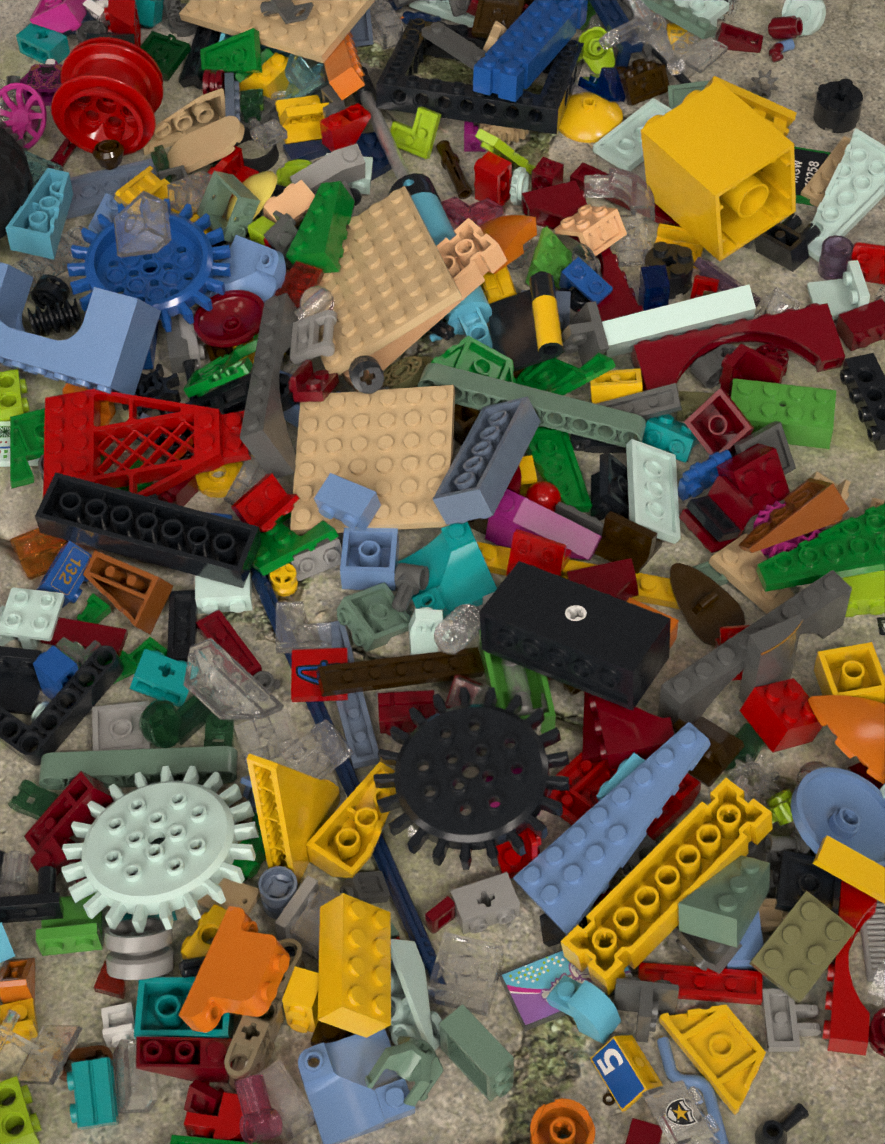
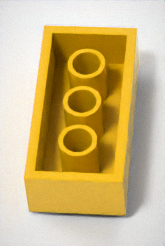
[318,893,391,1038]

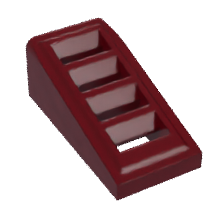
[714,22,763,53]

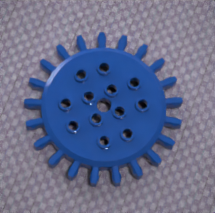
[67,198,231,332]

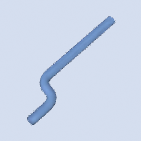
[657,1037,729,1144]

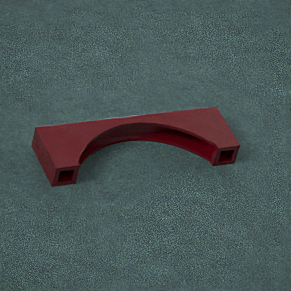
[522,180,644,322]
[631,303,846,391]
[567,558,675,770]

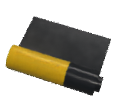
[489,271,564,372]

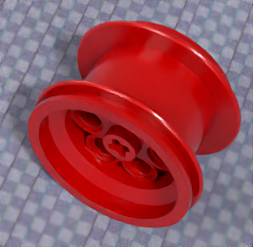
[51,37,163,156]

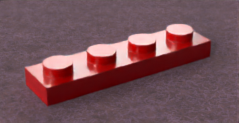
[638,962,762,1005]

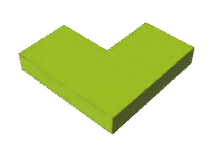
[390,106,441,159]

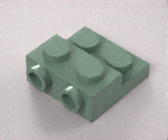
[336,582,411,652]

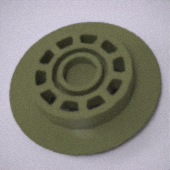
[379,356,433,390]

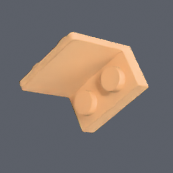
[554,205,627,259]

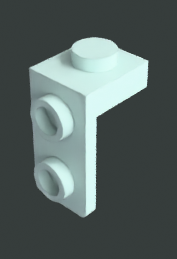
[408,607,443,655]

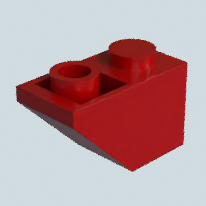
[319,103,371,152]

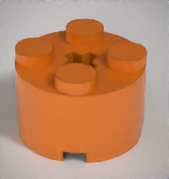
[530,1098,595,1144]

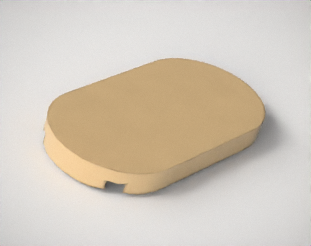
[166,116,245,174]

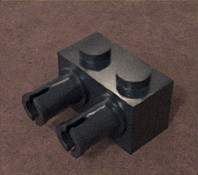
[755,213,821,272]

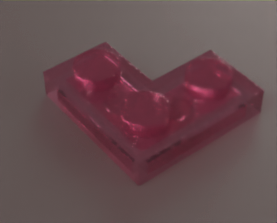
[441,196,503,226]

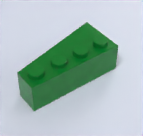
[286,181,355,275]

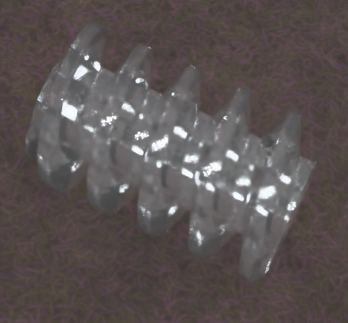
[434,604,480,654]

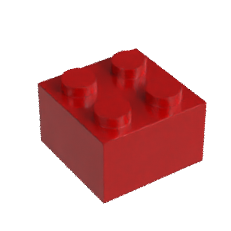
[739,678,823,753]

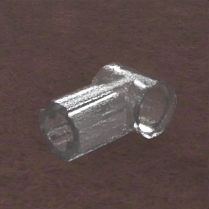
[0,851,31,897]

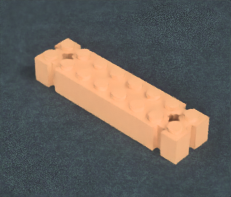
[340,218,507,391]

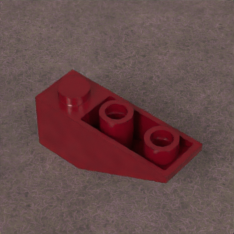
[136,1036,232,1083]

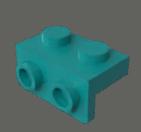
[642,414,700,463]

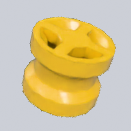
[270,563,298,597]

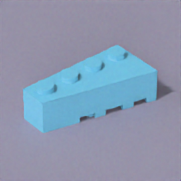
[6,168,73,260]

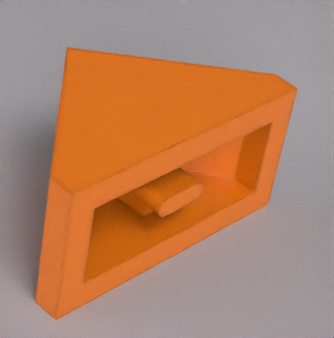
[0,958,35,1004]

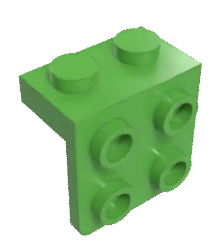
[36,893,103,956]

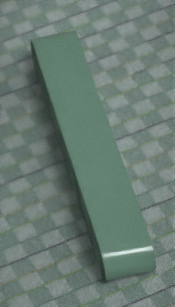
[39,746,238,790]

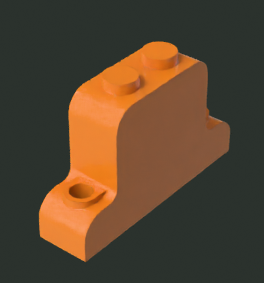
[179,906,290,1033]

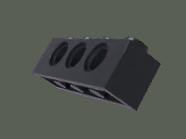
[840,353,885,451]

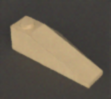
[142,88,226,155]

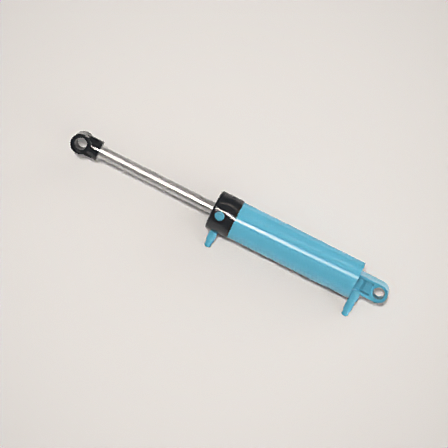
[352,66,493,349]

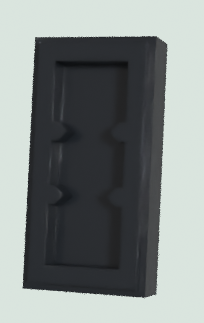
[686,496,741,542]

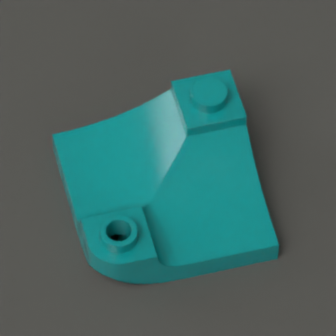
[398,521,497,620]

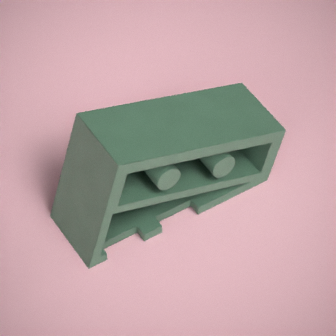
[678,855,770,948]

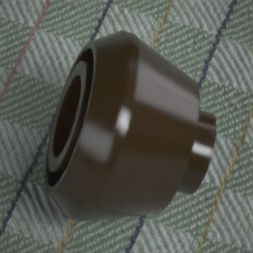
[92,139,124,170]

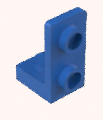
[559,257,613,305]

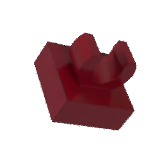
[184,1079,224,1116]

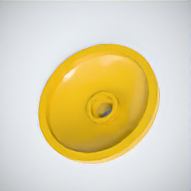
[559,92,623,143]

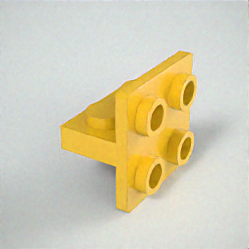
[275,95,329,144]

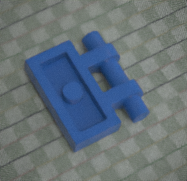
[678,449,732,501]

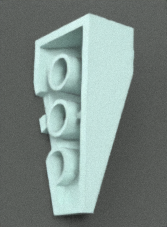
[387,939,435,1049]

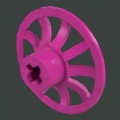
[0,83,47,150]

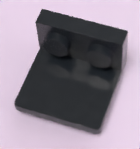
[0,646,42,715]

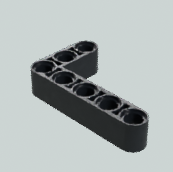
[0,645,124,766]

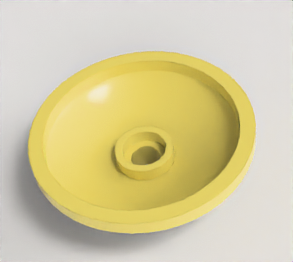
[226,171,277,221]

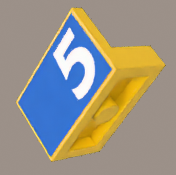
[590,1035,665,1112]

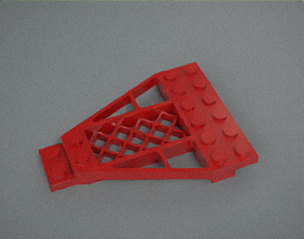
[43,389,251,498]

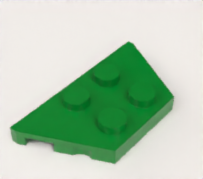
[430,335,516,383]

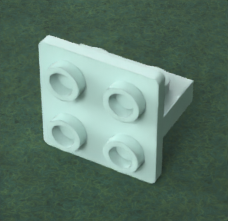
[0,587,65,650]

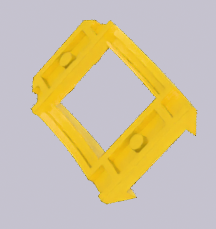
[114,166,224,234]

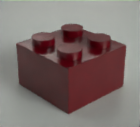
[716,443,790,517]

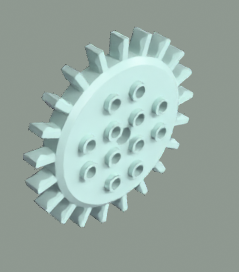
[61,766,259,933]

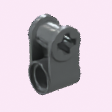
[690,344,737,389]

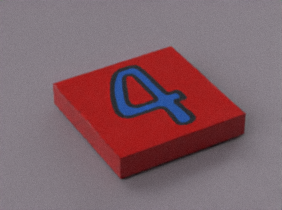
[291,648,348,702]

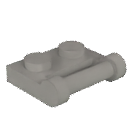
[290,310,337,365]

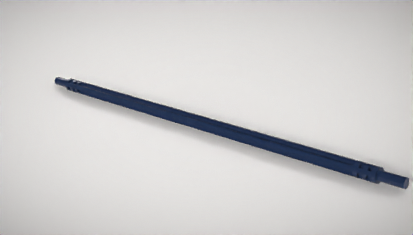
[251,567,448,994]

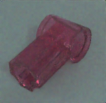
[234,1074,283,1144]

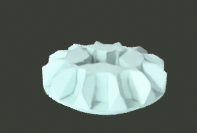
[509,167,529,206]

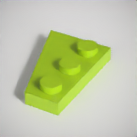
[475,129,535,176]

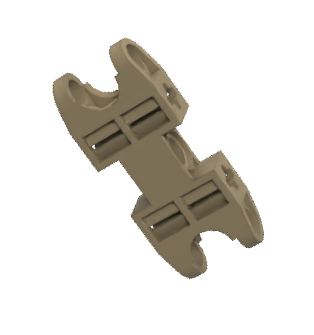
[224,938,306,1095]

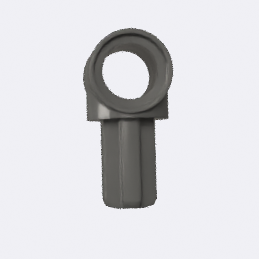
[392,563,429,612]

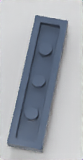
[224,72,241,122]

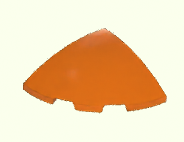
[479,215,537,274]
[808,695,885,784]

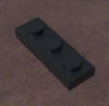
[167,590,197,664]

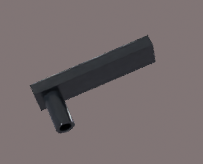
[0,866,64,923]

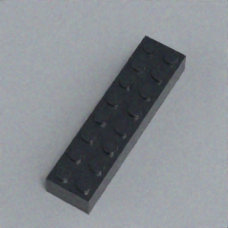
[35,472,261,588]

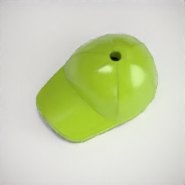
[578,27,615,75]

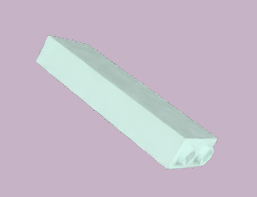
[602,285,756,357]

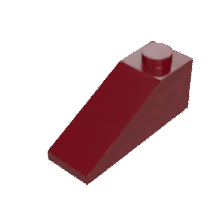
[24,771,114,852]

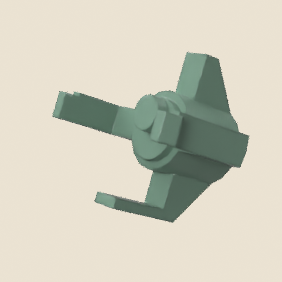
[365,1036,444,1107]

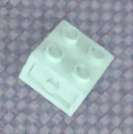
[807,260,870,320]

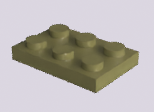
[749,891,856,1004]

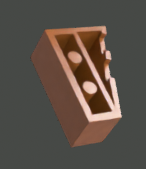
[83,550,173,635]

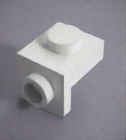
[101,1002,135,1048]

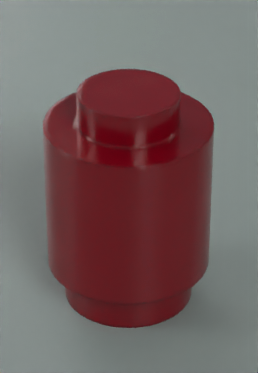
[768,16,803,40]

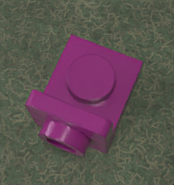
[464,121,486,152]

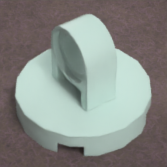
[782,0,826,36]

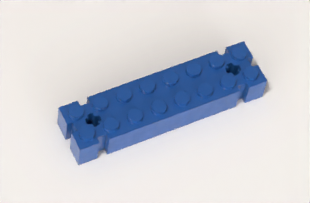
[473,0,588,102]

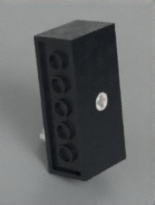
[479,561,671,711]

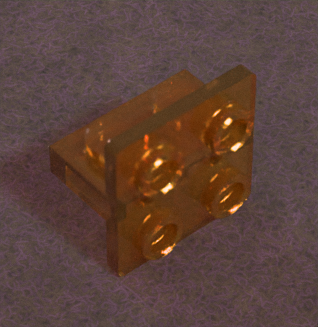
[10,528,68,580]

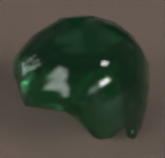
[139,700,182,748]

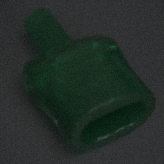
[725,723,766,772]

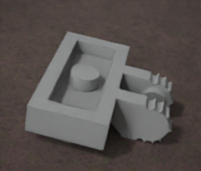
[762,988,822,1052]

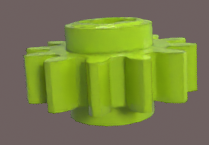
[766,789,794,826]

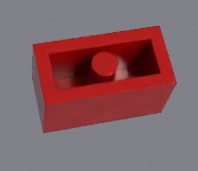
[474,151,512,211]

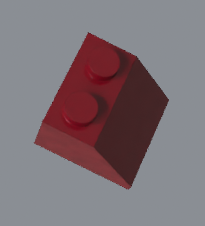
[684,388,754,456]

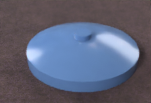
[791,767,885,867]

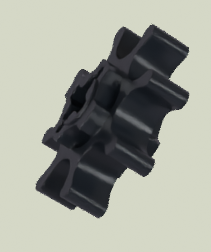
[122,364,181,417]

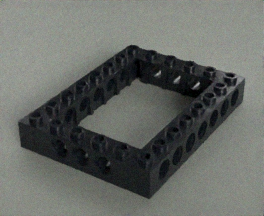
[376,18,584,134]

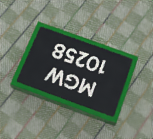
[794,147,831,206]

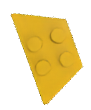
[659,1004,766,1115]

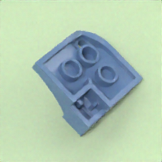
[205,235,286,302]
[298,1029,415,1144]

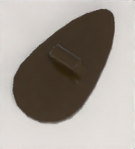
[670,563,745,647]

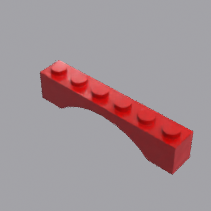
[822,880,877,1056]

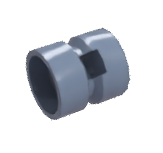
[258,866,298,920]

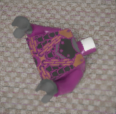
[6,59,62,106]

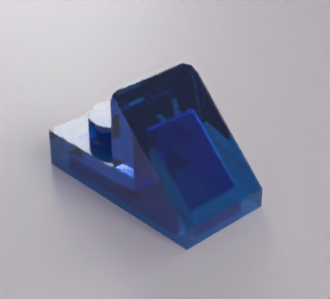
[578,67,626,102]

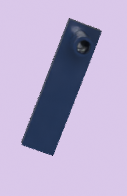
[589,0,644,67]

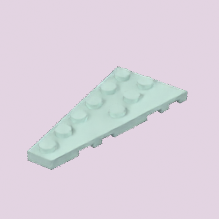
[808,128,885,262]

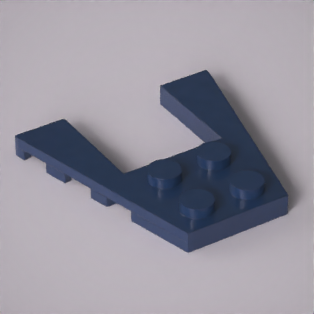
[283,132,392,181]

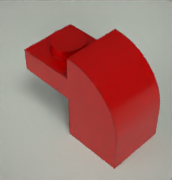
[184,1092,258,1142]

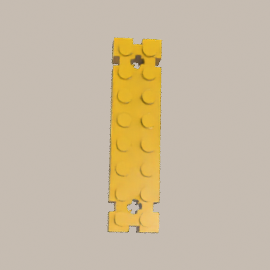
[561,778,773,995]

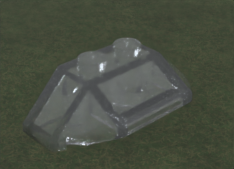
[183,638,284,722]

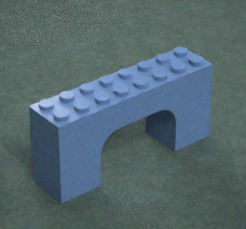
[0,262,161,395]

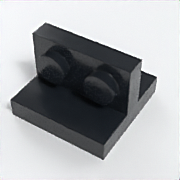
[591,452,629,521]
[775,850,841,915]

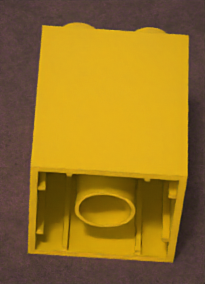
[641,80,796,262]

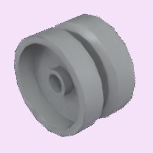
[104,918,175,980]

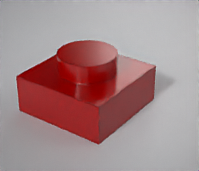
[690,275,720,299]

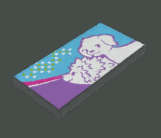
[500,947,634,1032]

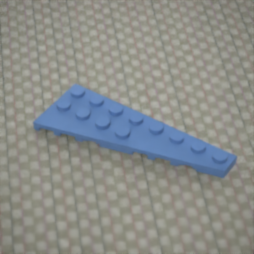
[513,722,711,936]

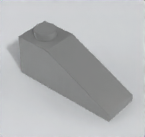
[290,144,365,192]

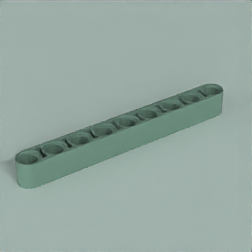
[418,363,646,448]

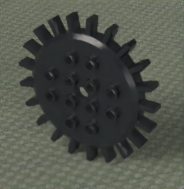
[374,687,570,870]

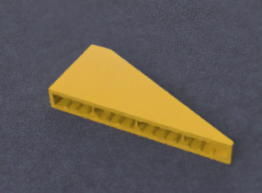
[246,753,340,884]

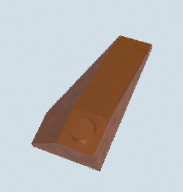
[738,478,849,553]

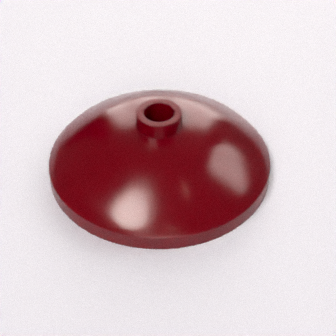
[193,290,264,348]

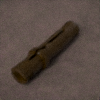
[436,140,472,199]

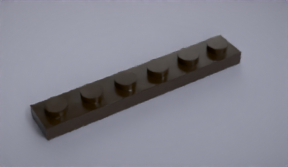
[316,647,485,697]

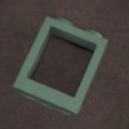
[197,171,260,242]
[439,1004,514,1102]

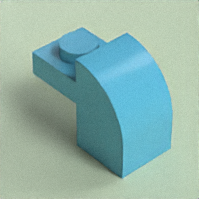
[546,975,621,1044]

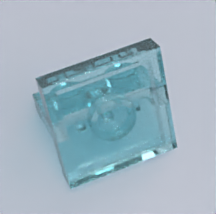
[284,54,327,99]

